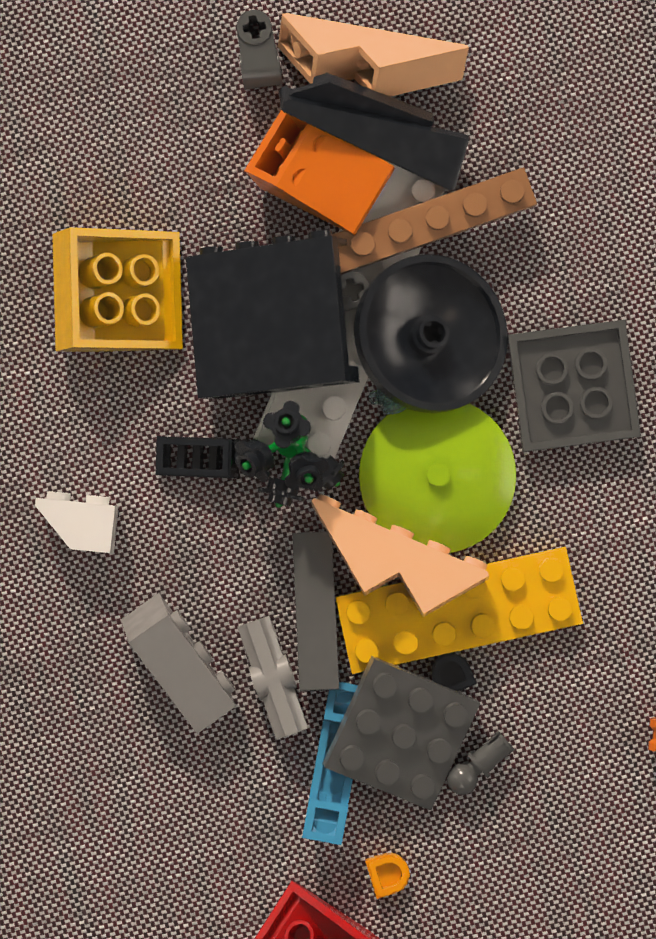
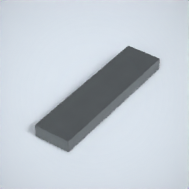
[292,531,339,692]

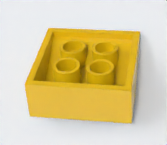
[52,227,183,352]

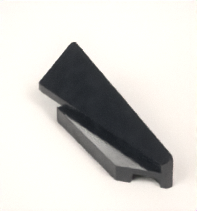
[279,73,469,191]

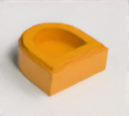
[365,853,410,899]

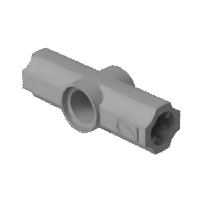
[237,616,308,739]

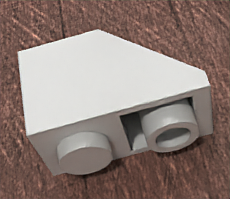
[35,491,119,553]

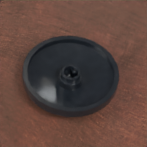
[354,254,508,413]

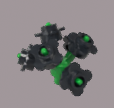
[234,401,345,508]

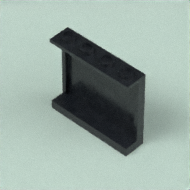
[186,230,360,400]

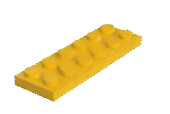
[335,547,583,674]

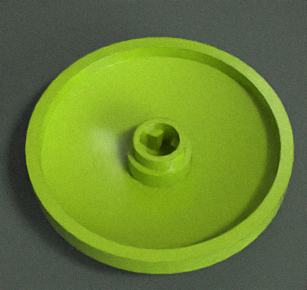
[359,404,516,553]

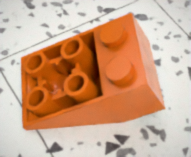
[244,110,395,236]

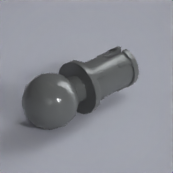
[447,731,515,795]

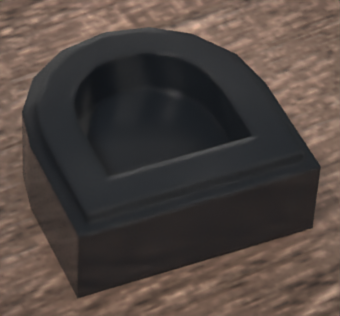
[431,653,477,692]

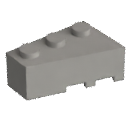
[121,592,236,734]

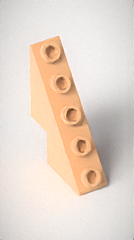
[278,13,469,97]
[311,494,490,617]

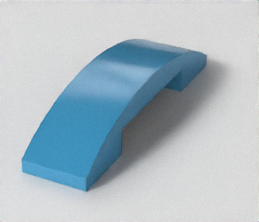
[302,682,358,845]

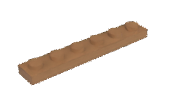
[332,167,537,274]

